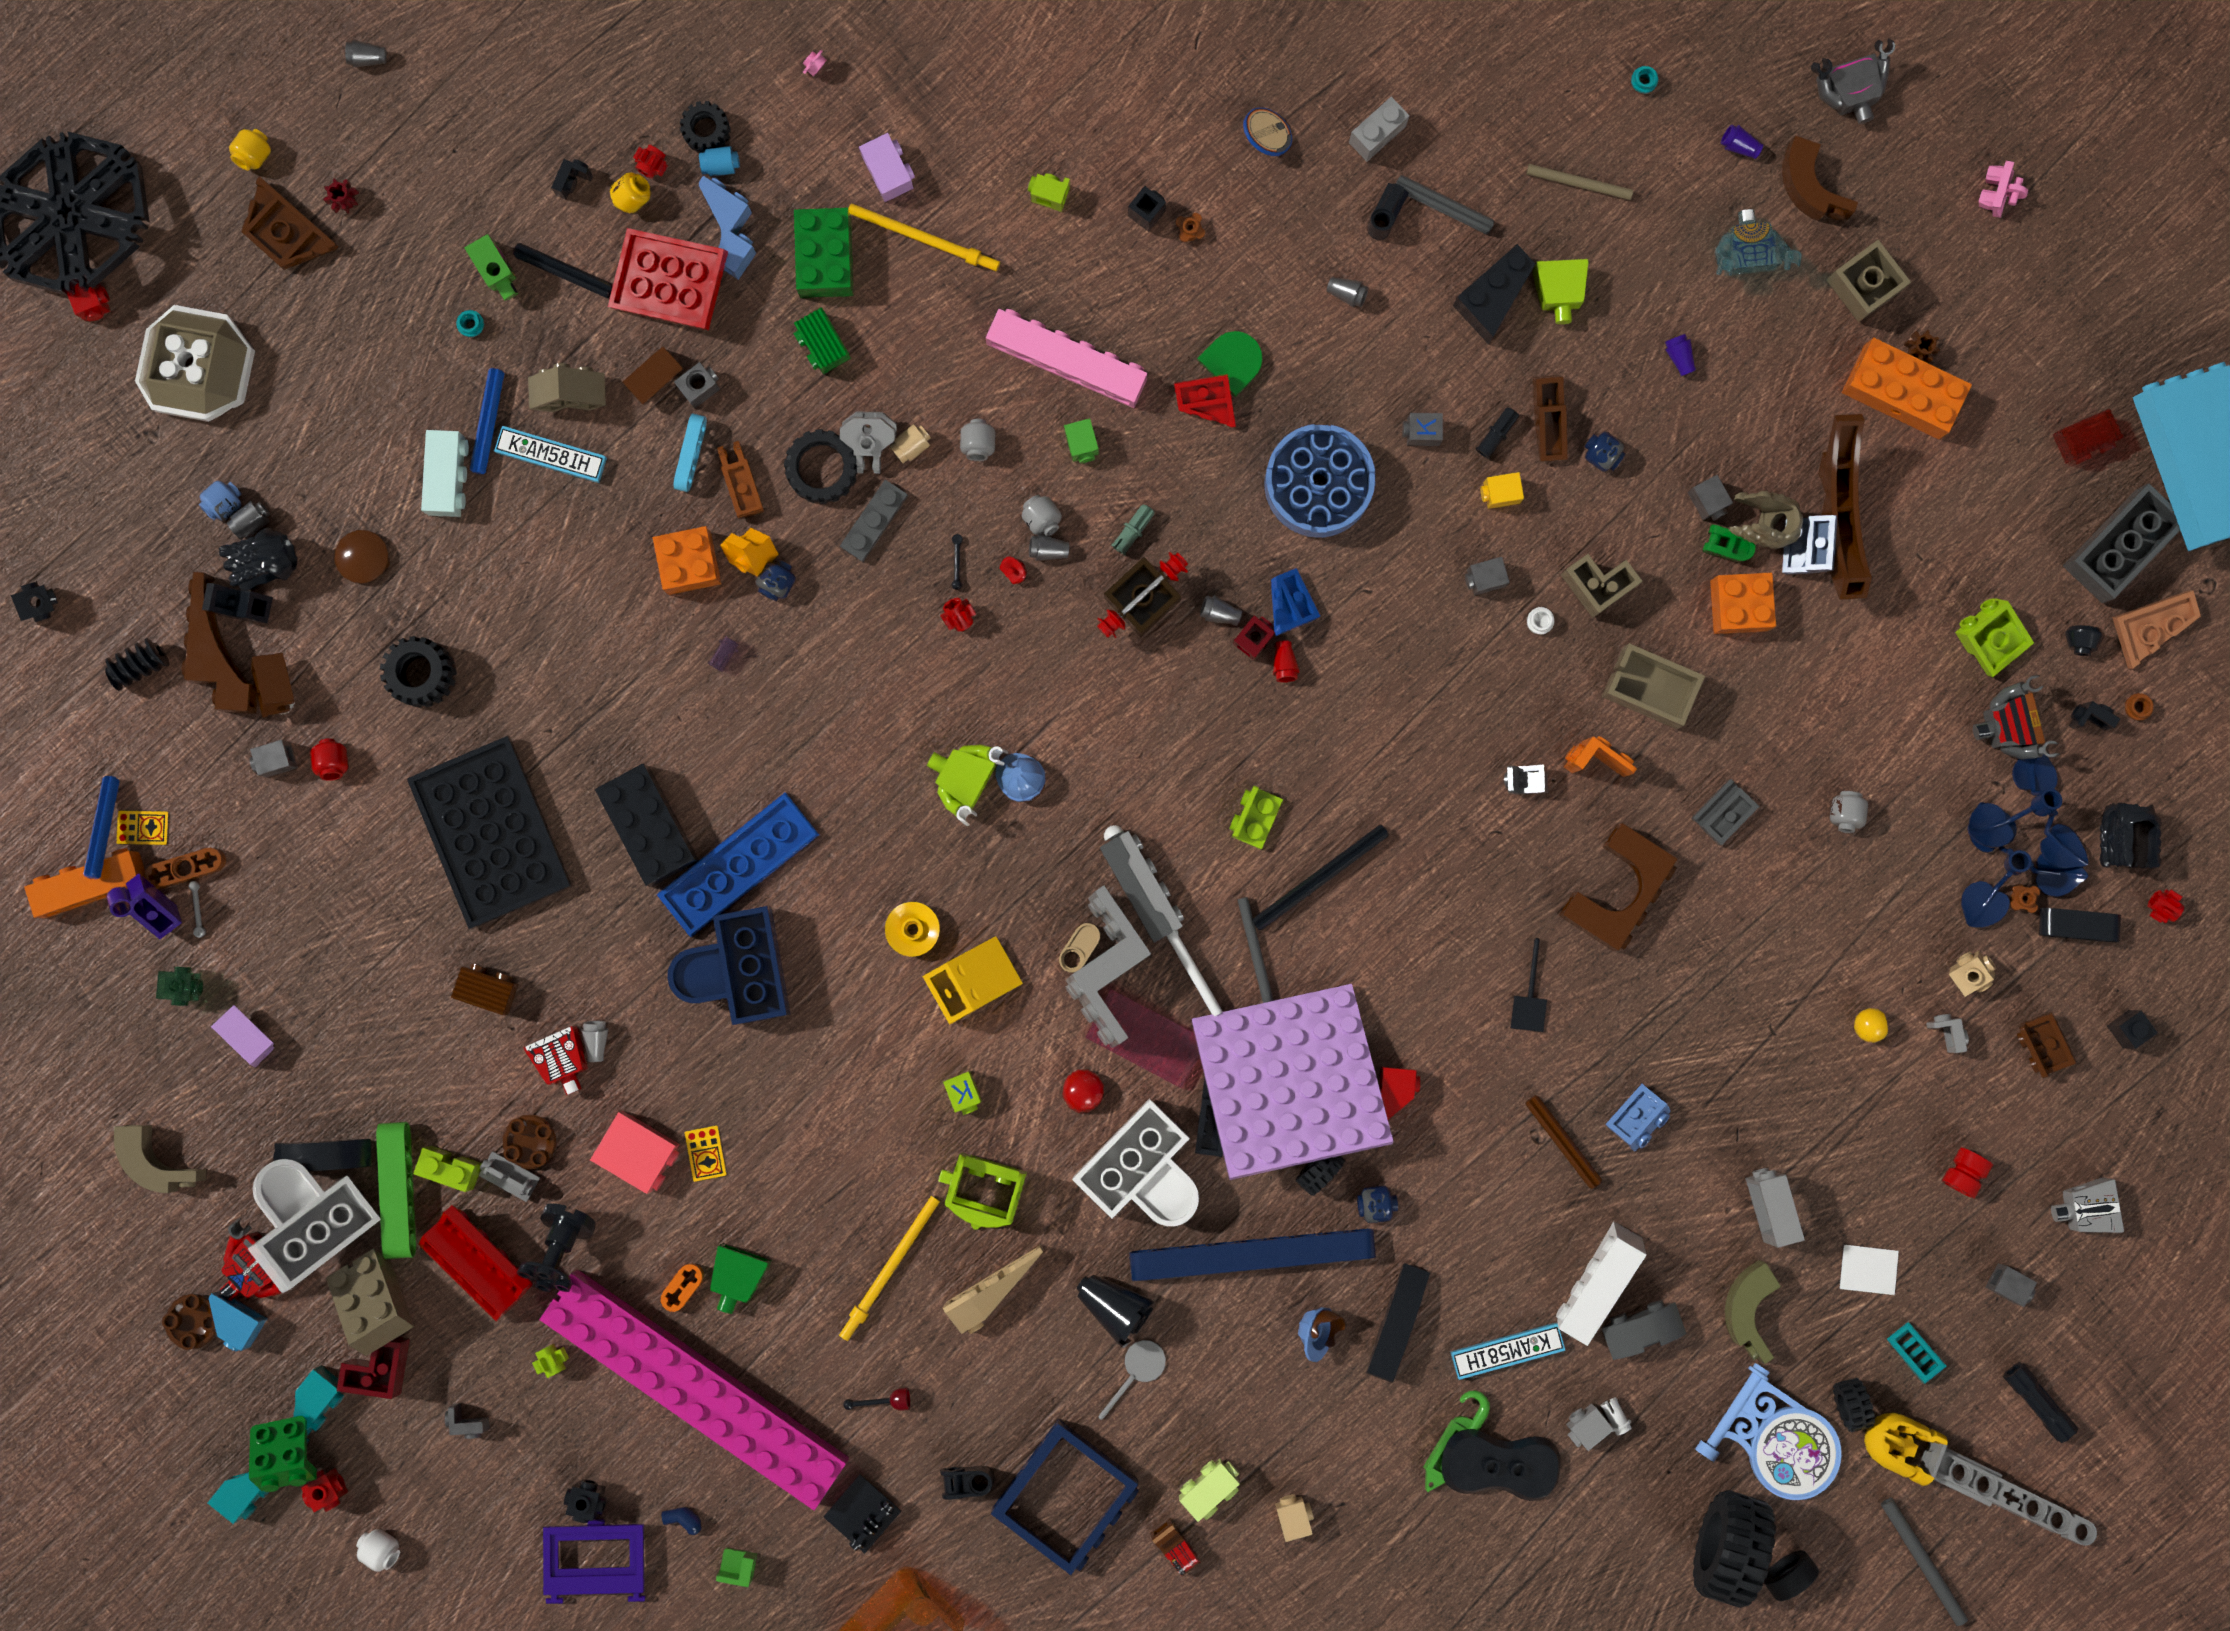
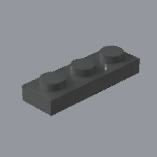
[840,480,908,562]

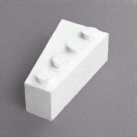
[1556,1221,1647,1346]

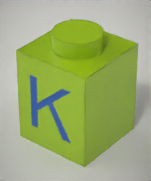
[943,1071,982,1115]

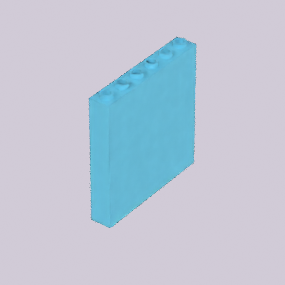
[2132,362,2230,551]

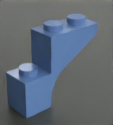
[699,176,756,280]

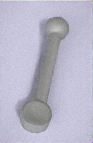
[189,881,206,938]

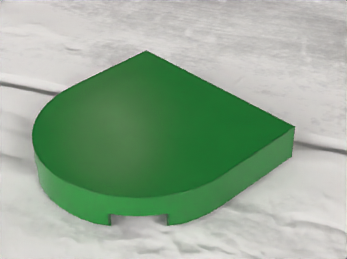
[1197,331,1262,397]

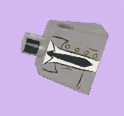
[2051,1177,2124,1233]

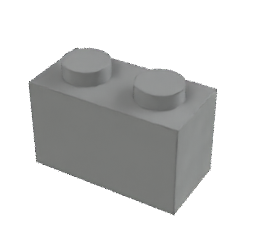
[1349,96,1409,162]

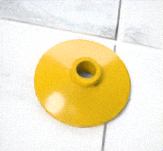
[885,902,940,957]

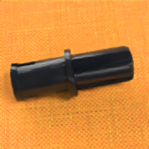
[1476,407,1519,459]

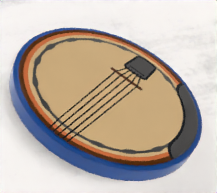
[1243,108,1292,156]

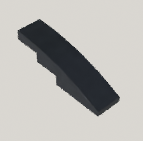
[1195,1076,1223,1157]
[1366,1263,1430,1383]

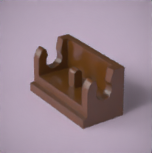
[623,346,683,405]
[251,653,294,717]

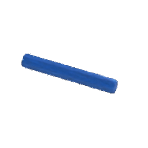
[470,368,504,474]
[83,776,120,879]

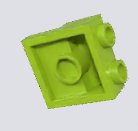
[1955,598,2034,677]

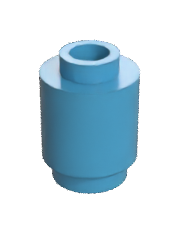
[699,146,740,177]

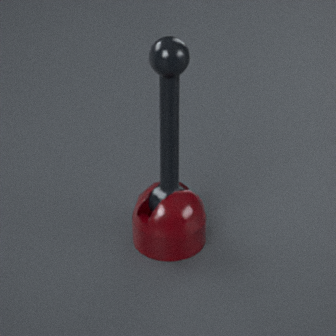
[843,1388,911,1411]

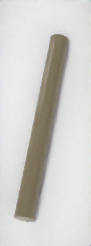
[1526,164,1633,200]

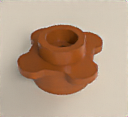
[1176,213,1205,242]
[2010,884,2040,913]

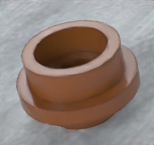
[2125,693,2153,721]

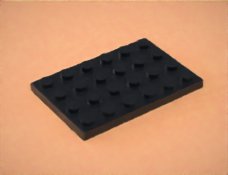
[407,736,572,929]

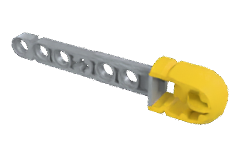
[1864,1413,2097,1546]

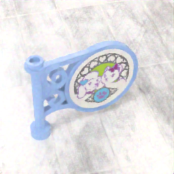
[1695,1363,1841,1500]

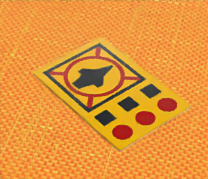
[116,811,168,845]
[685,1126,726,1182]

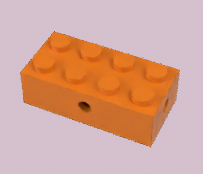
[1841,337,1972,440]

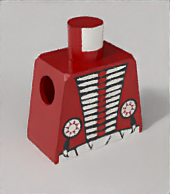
[523,1026,588,1095]

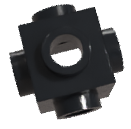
[11,581,58,622]
[564,1479,607,1523]

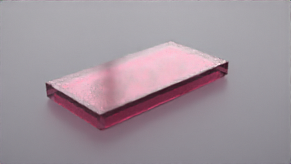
[1085,989,1200,1089]

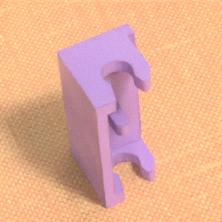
[211,1005,275,1068]

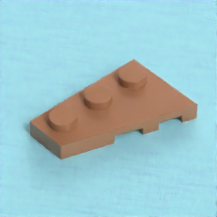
[2112,590,2201,669]

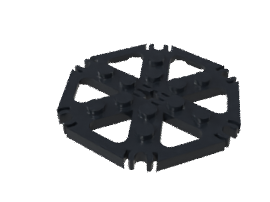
[0,131,150,296]

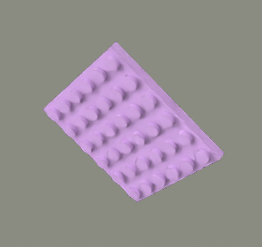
[1192,984,1393,1180]

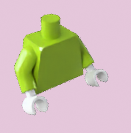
[927,745,1008,826]

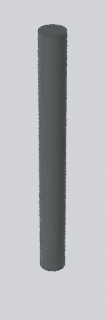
[1237,897,1274,1003]

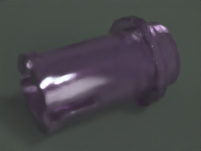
[708,636,739,672]

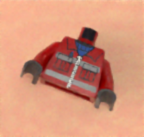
[220,1218,281,1300]

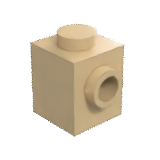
[1275,1494,1314,1542]

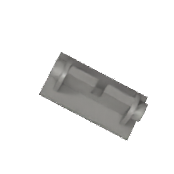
[479,1151,540,1202]

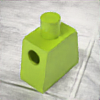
[1532,259,1588,324]

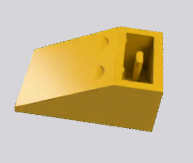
[922,936,1023,1025]

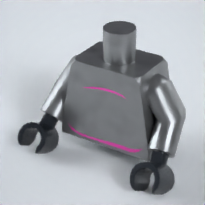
[1811,38,1895,124]

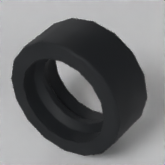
[1764,1550,1819,1601]

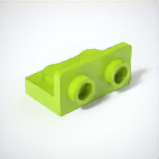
[1229,786,1283,850]

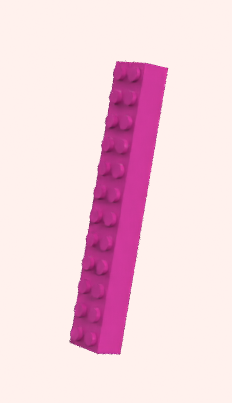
[539,1270,849,1510]

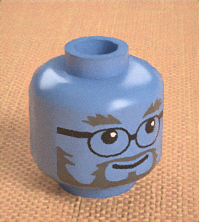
[199,481,242,521]

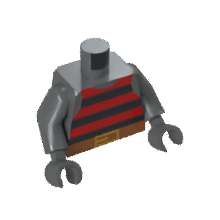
[1973,674,2060,760]

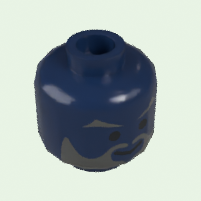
[1584,431,1626,472]
[756,559,796,602]
[1357,1186,1398,1223]

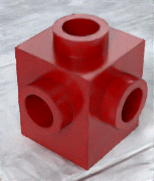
[301,1468,348,1512]

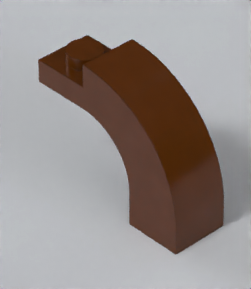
[1782,135,1858,221]

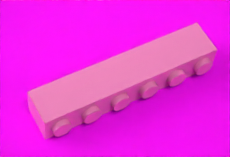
[986,309,1147,408]

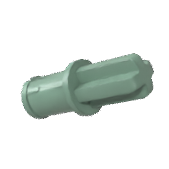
[1111,504,1155,556]

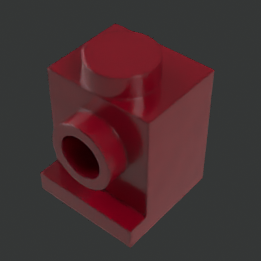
[1233,616,1275,661]

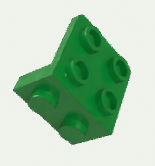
[249,1416,317,1492]

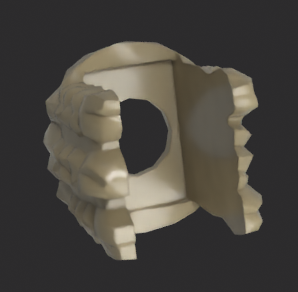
[1729,491,1803,549]

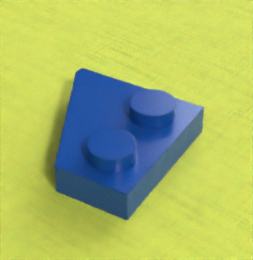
[1271,568,1320,636]

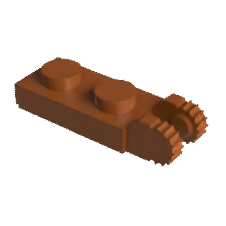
[717,441,764,520]

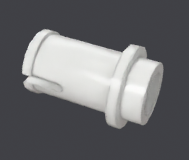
[1600,1397,1632,1436]

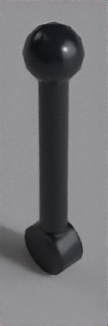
[951,534,963,590]

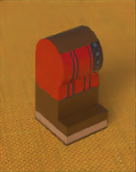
[1151,1518,1201,1577]

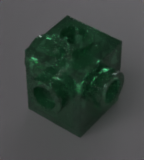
[156,966,204,1006]

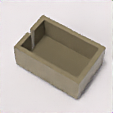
[1602,643,1705,729]
[326,1248,414,1356]

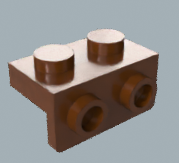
[2017,1011,2077,1079]

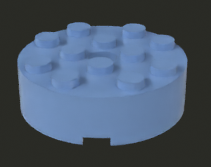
[1264,424,1375,537]

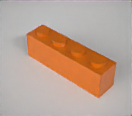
[24,848,145,918]

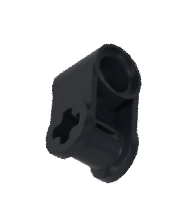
[940,1466,995,1500]

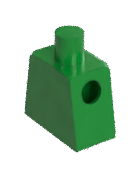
[710,1243,772,1314]

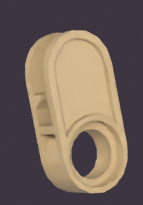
[1059,923,1100,973]

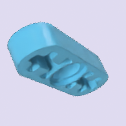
[673,413,707,492]

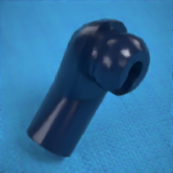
[662,1507,702,1535]

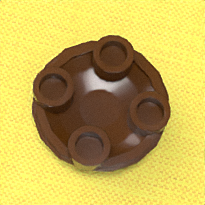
[334,530,390,584]
[503,1115,556,1169]
[162,1293,217,1350]

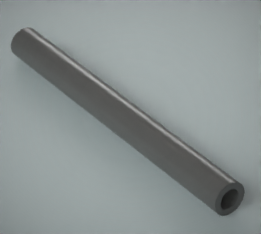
[1881,1498,1968,1626]

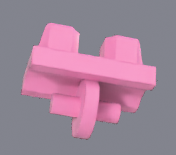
[1979,161,2028,218]

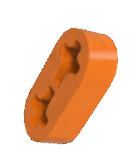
[661,1263,704,1312]

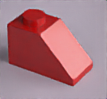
[1379,1066,1420,1120]

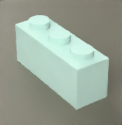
[421,430,469,517]

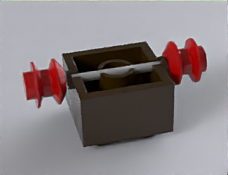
[1097,552,1188,639]

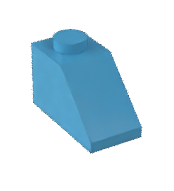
[209,1291,268,1351]

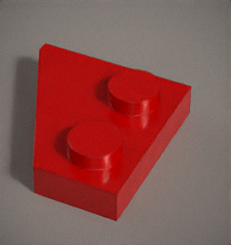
[1174,374,1236,427]

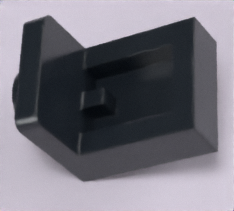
[2069,701,2120,731]

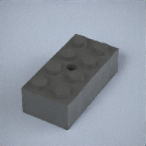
[2063,483,2180,603]

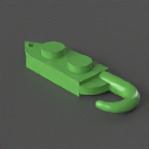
[1423,1390,1490,1492]

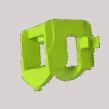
[938,1152,1027,1230]

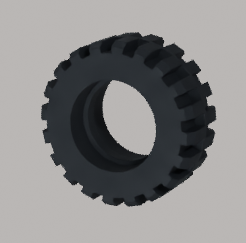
[1693,1490,1776,1608]

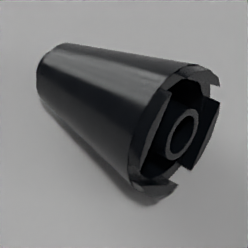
[1076,1274,1156,1348]

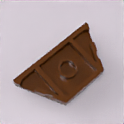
[241,176,339,270]

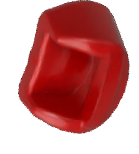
[999,556,1027,585]

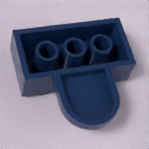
[667,906,791,1025]

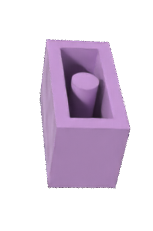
[859,133,915,202]

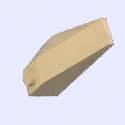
[943,1245,1044,1334]

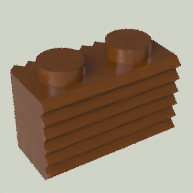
[451,963,519,1015]

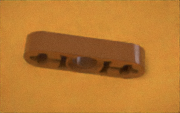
[144,848,226,889]

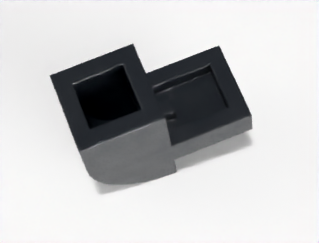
[202,583,273,624]

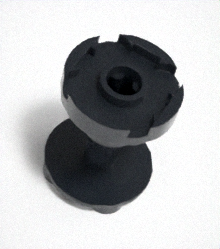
[517,1203,596,1292]

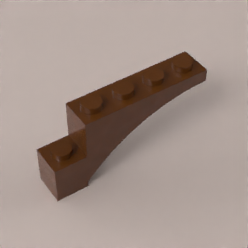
[182,572,258,714]

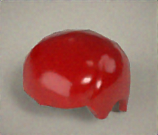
[1062,1069,1104,1113]

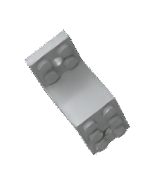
[1065,886,1151,1048]

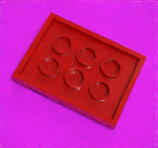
[608,228,728,331]

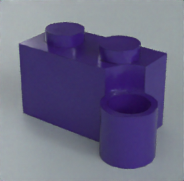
[107,874,182,939]

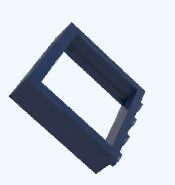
[991,1419,1139,1575]

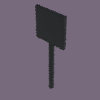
[1510,938,1547,1032]

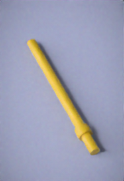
[848,203,1000,272]
[839,1195,940,1341]

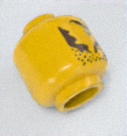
[610,172,651,213]

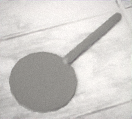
[1099,1340,1166,1420]

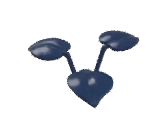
[1967,745,2089,869]
[1961,802,2088,928]

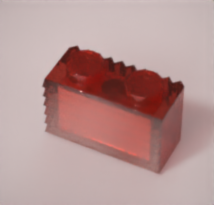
[2052,409,2123,465]

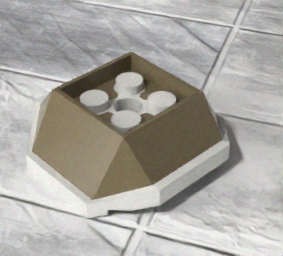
[135,305,255,422]

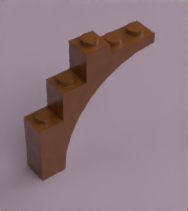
[1818,414,1872,600]

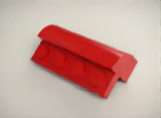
[418,1205,533,1322]

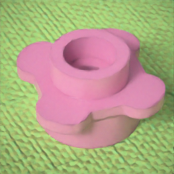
[803,50,827,77]

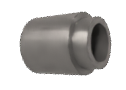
[227,501,270,540]

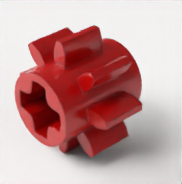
[633,145,668,179]
[940,598,976,632]
[2147,889,2184,923]

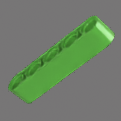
[376,1122,416,1259]

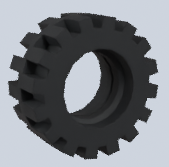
[680,101,731,153]
[1295,1156,1345,1196]
[1833,1378,1875,1432]

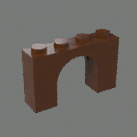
[1558,823,1678,951]

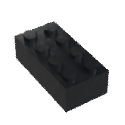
[595,763,699,887]

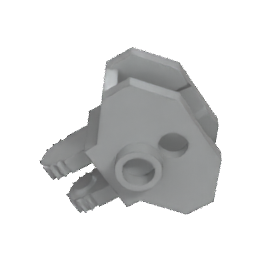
[840,411,897,474]

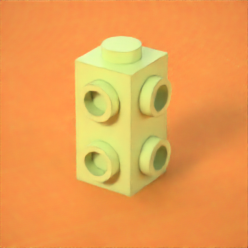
[1179,1458,1240,1522]

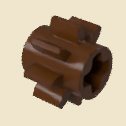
[1904,330,1941,363]

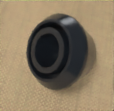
[2065,625,2105,656]

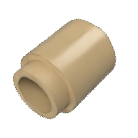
[890,424,931,463]

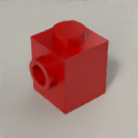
[66,283,111,322]

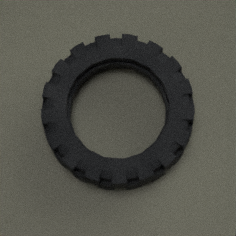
[784,429,858,504]

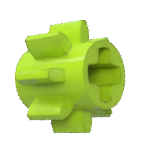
[532,1344,569,1378]

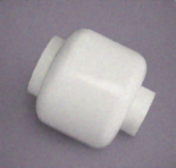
[356,1529,400,1572]

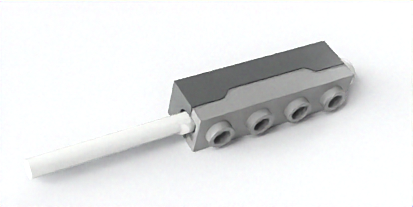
[1100,825,1223,1016]

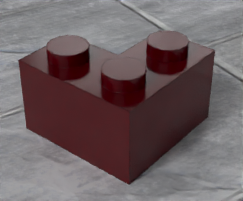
[337,1337,410,1399]

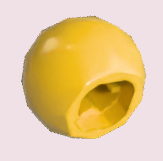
[1854,1008,1888,1043]

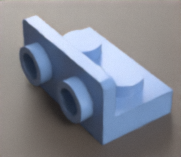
[1605,1084,1671,1152]

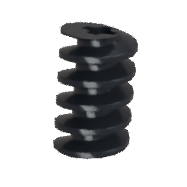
[105,637,170,691]

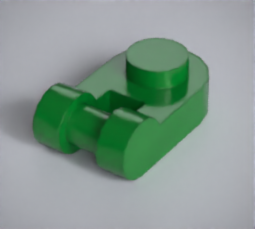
[1702,525,1756,563]

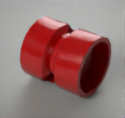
[1942,1147,1993,1199]

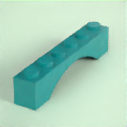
[207,1365,344,1524]

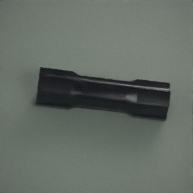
[2003,1362,2079,1443]

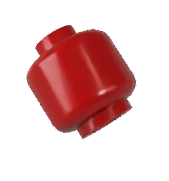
[310,738,349,781]

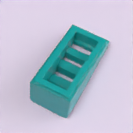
[1886,1322,1946,1384]

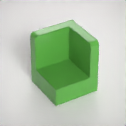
[716,1547,758,1587]

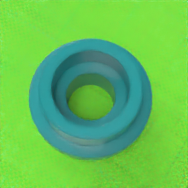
[1631,66,1658,94]
[456,310,484,337]

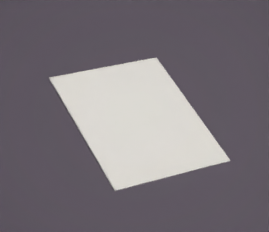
[1840,1245,1899,1295]

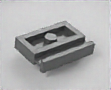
[1691,779,1760,846]

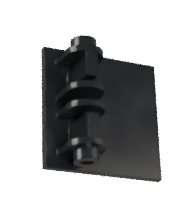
[823,1474,901,1554]

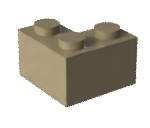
[528,363,606,413]
[1561,554,1643,618]

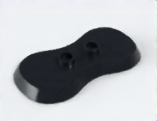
[1442,1429,1561,1501]

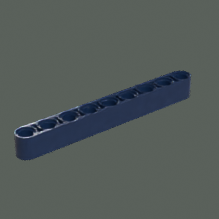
[1129,1229,1376,1281]

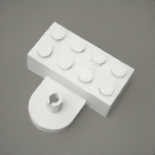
[1072,1098,1199,1226]
[248,1159,381,1293]

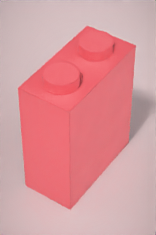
[590,1111,680,1194]

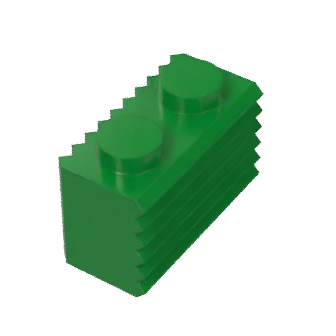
[793,307,851,374]

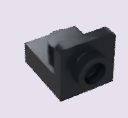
[551,159,593,200]

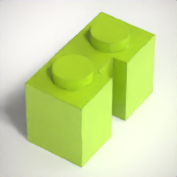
[413,1146,482,1192]

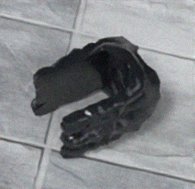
[219,527,298,591]
[2099,802,2162,869]

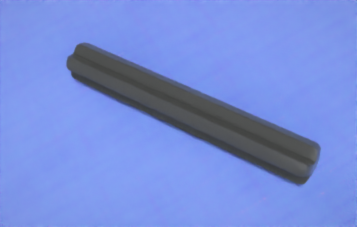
[1396,175,1494,234]

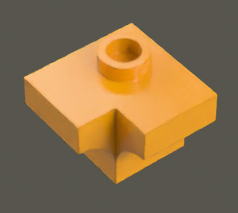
[720,528,779,577]

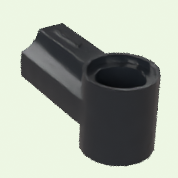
[1367,183,1409,240]

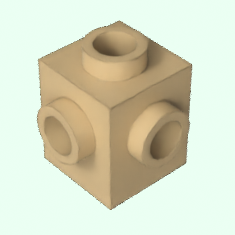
[1949,951,1996,997]

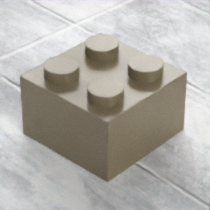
[1826,240,1911,322]

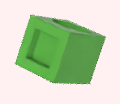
[1064,418,1099,463]

